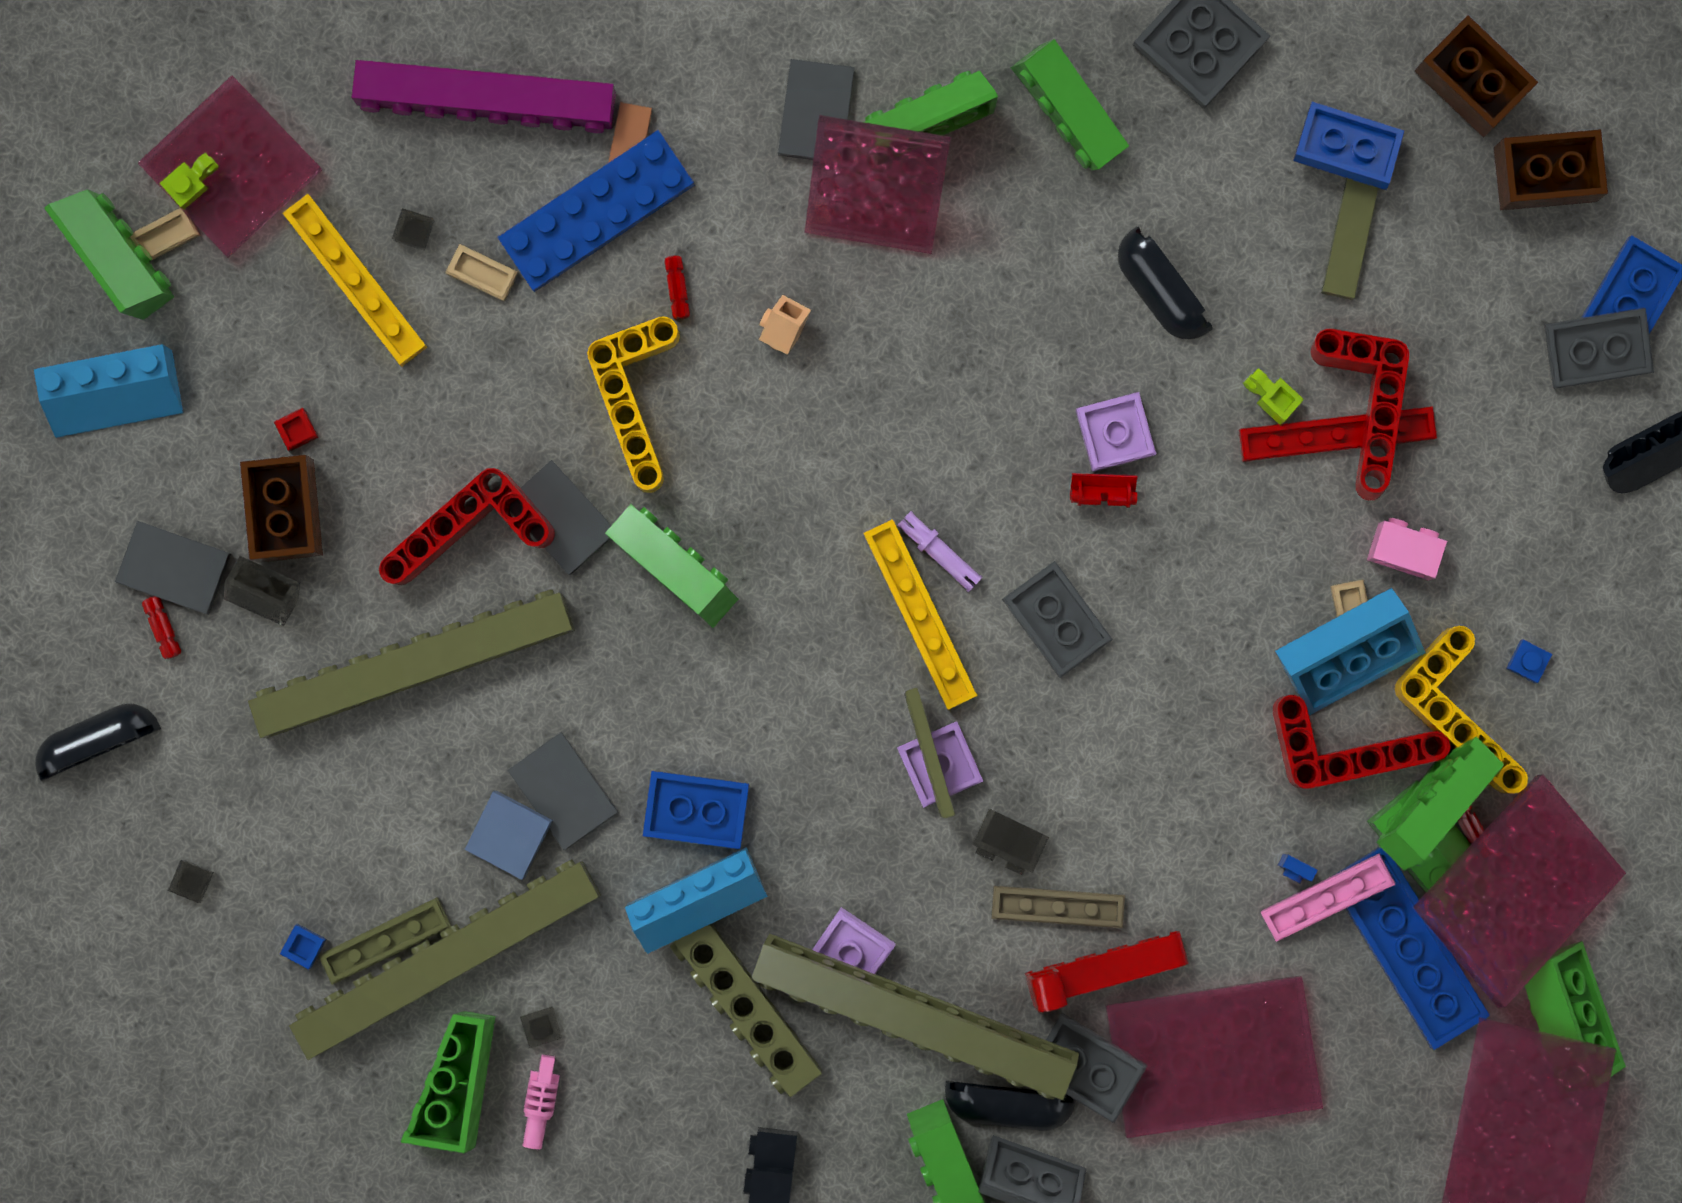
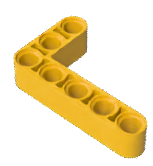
[587,316,680,493]
[1395,626,1528,794]

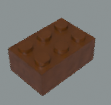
[1414,15,1538,138]
[1494,129,1608,211]
[240,455,323,563]

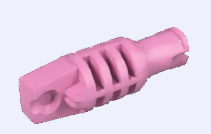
[523,1054,560,1149]

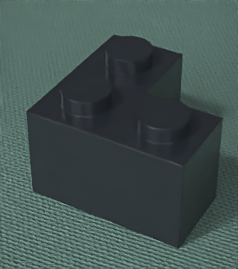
[743,1127,798,1203]

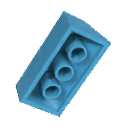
[34,344,183,438]
[1275,588,1426,715]
[625,847,768,954]

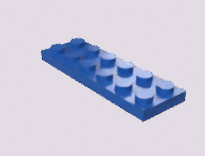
[497,130,695,292]
[1333,847,1490,1050]

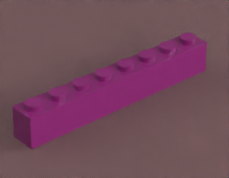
[351,60,616,133]

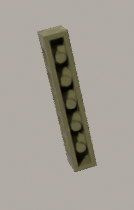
[670,923,822,1098]

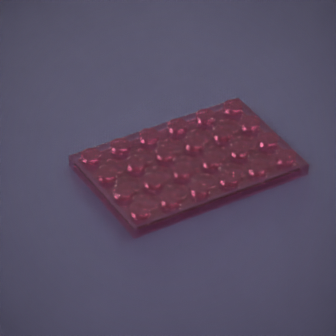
[1413,774,1626,1008]
[1105,975,1323,1138]
[1442,1017,1616,1203]

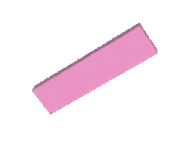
[1261,853,1395,942]

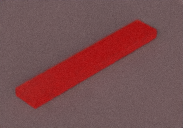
[1239,406,1437,462]

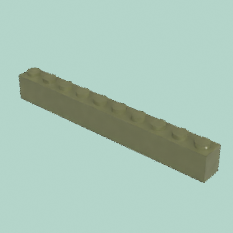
[248,589,575,738]
[289,859,601,1060]
[751,933,1079,1100]

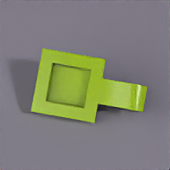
[160,153,220,210]
[1243,368,1304,425]

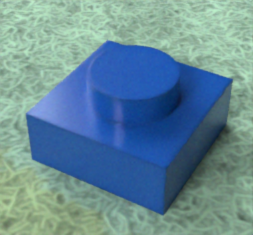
[1506,639,1552,684]
[1278,854,1318,884]
[280,924,327,969]

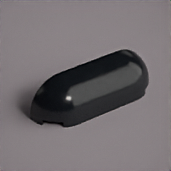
[1118,227,1213,339]
[1603,411,1682,493]
[35,704,161,781]
[945,1081,1076,1131]

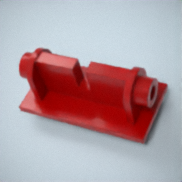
[1070,473,1138,508]

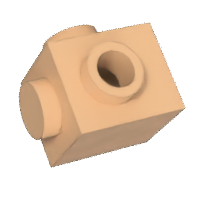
[759,295,811,355]

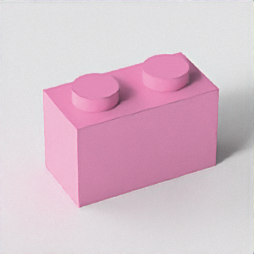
[1367,518,1447,580]

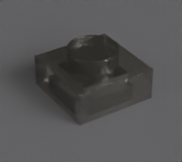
[392,208,435,251]
[168,860,214,903]
[520,1006,562,1048]

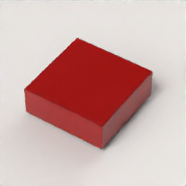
[274,408,318,452]

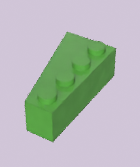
[1010,39,1129,170]
[605,504,738,628]
[1376,736,1504,871]
[401,1011,496,1153]
[907,1099,985,1203]

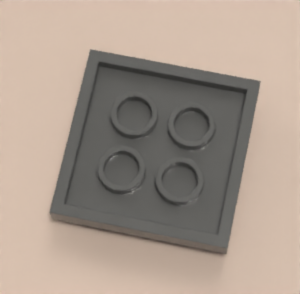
[1133,0,1270,109]

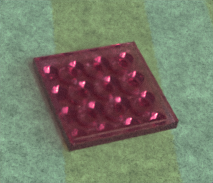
[138,75,322,258]
[804,115,951,254]

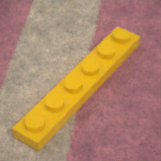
[283,194,427,367]
[863,519,977,710]

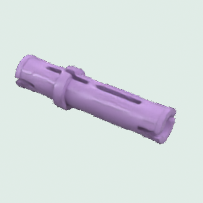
[897,511,982,592]

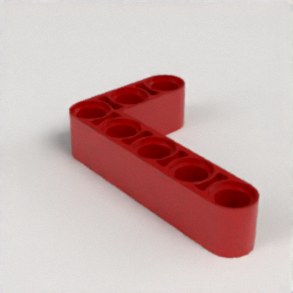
[1311,329,1409,501]
[379,468,555,585]
[1273,695,1450,789]
[1025,931,1189,1012]

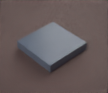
[465,790,553,880]

